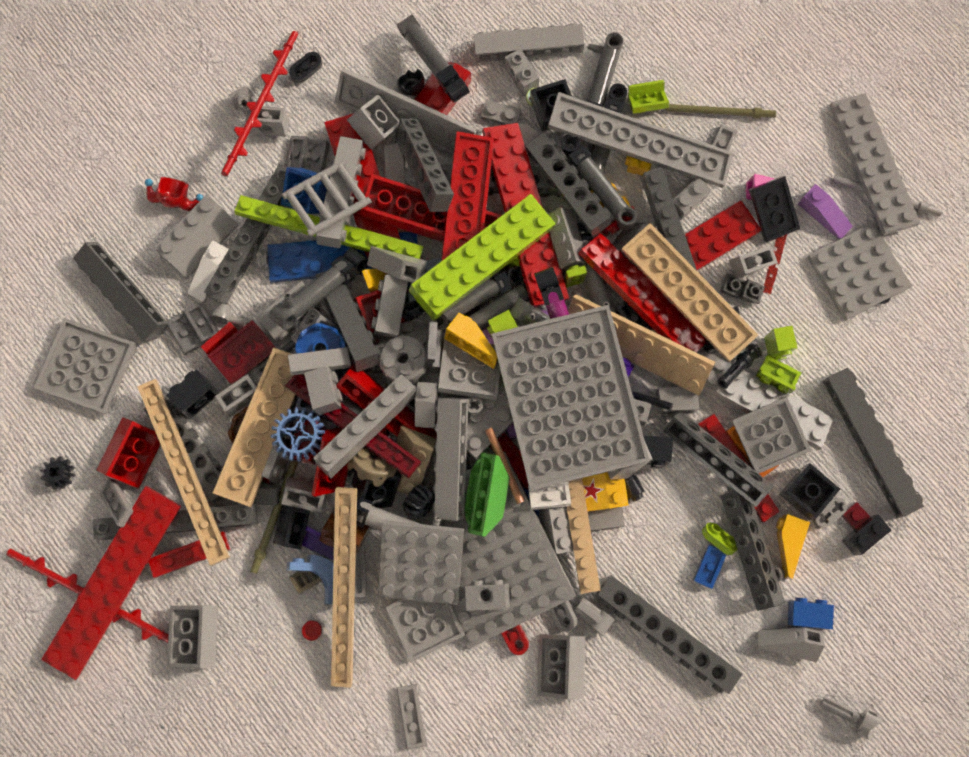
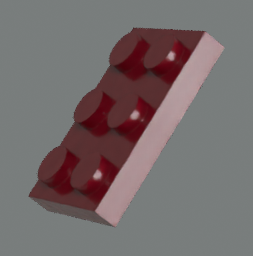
[207,319,277,385]

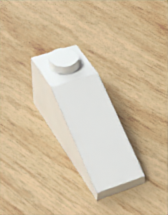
[187,240,229,303]

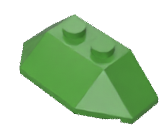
[465,453,510,537]

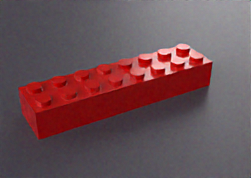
[359,174,502,242]

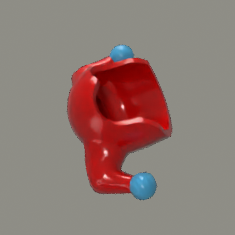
[145,177,203,212]

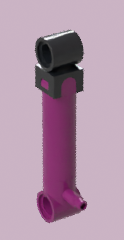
[534,267,569,319]

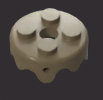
[347,446,397,487]

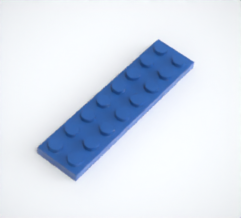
[267,232,418,283]

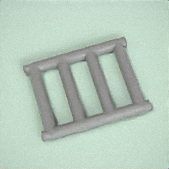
[282,161,372,237]

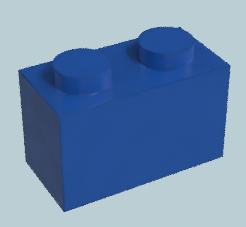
[788,597,834,629]

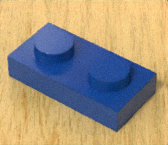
[693,544,727,589]

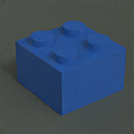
[281,167,330,214]

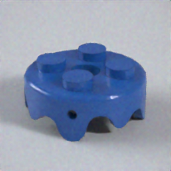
[296,323,345,354]

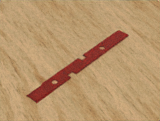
[763,235,787,294]

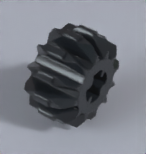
[40,456,76,490]
[402,484,435,520]

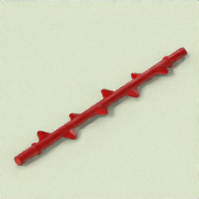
[221,31,298,177]
[6,548,169,643]

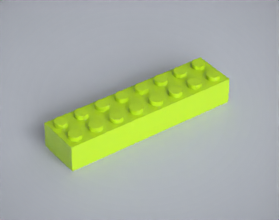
[409,194,556,321]

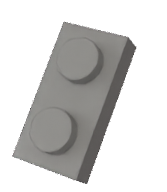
[481,100,521,125]

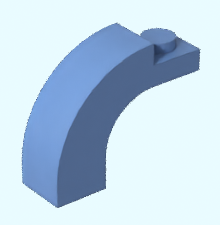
[286,555,334,604]

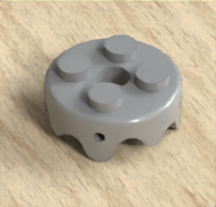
[379,335,428,385]

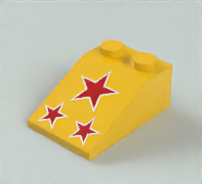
[582,472,629,511]

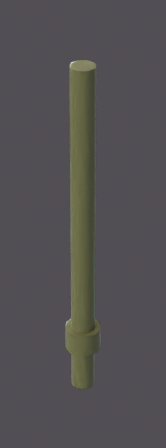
[665,104,776,119]
[250,461,298,574]

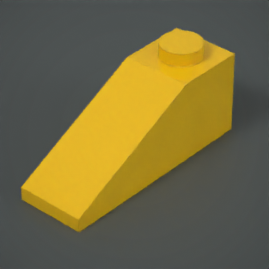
[444,313,498,369]
[776,514,810,579]

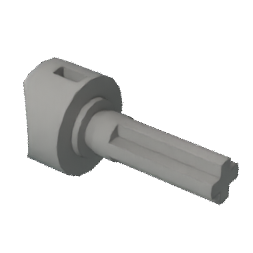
[820,696,882,741]

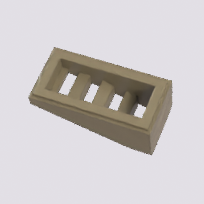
[289,556,326,594]

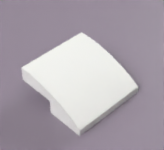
[527,479,571,510]

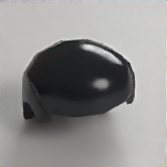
[397,69,425,96]

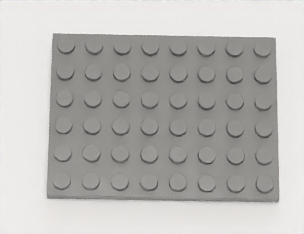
[492,305,650,491]
[401,452,576,649]

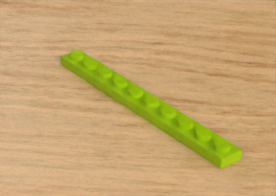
[234,195,424,259]

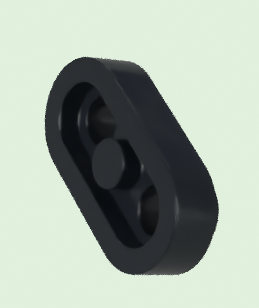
[289,52,322,83]

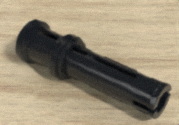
[717,343,762,389]

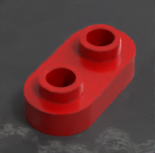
[501,624,529,655]

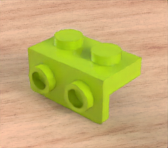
[628,80,669,114]
[756,355,801,394]

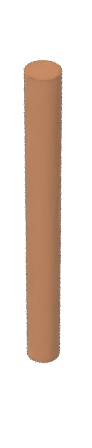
[485,428,524,504]

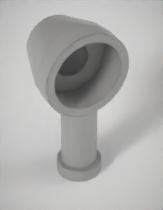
[211,304,248,327]

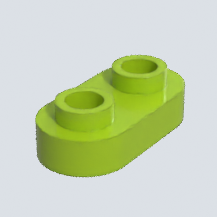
[702,522,738,555]

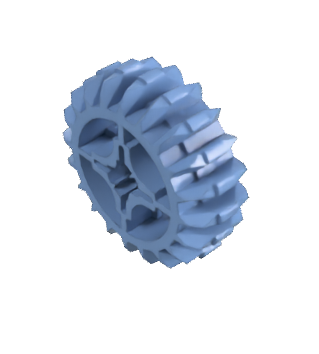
[271,407,326,462]

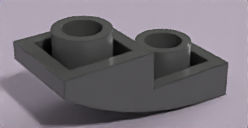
[720,273,765,304]
[253,482,280,505]

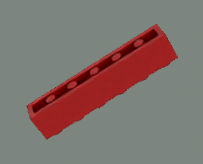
[336,365,437,439]

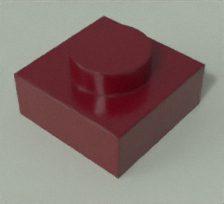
[842,502,870,530]

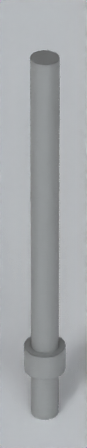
[832,175,942,217]

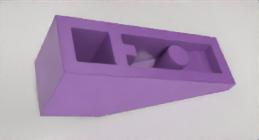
[798,184,853,239]

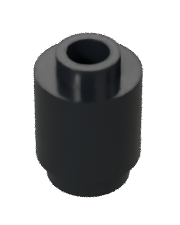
[625,474,645,502]

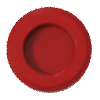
[302,620,322,641]

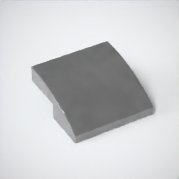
[284,136,330,173]
[167,302,218,355]
[426,321,441,373]

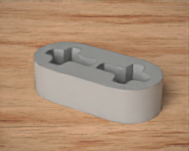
[813,498,847,528]

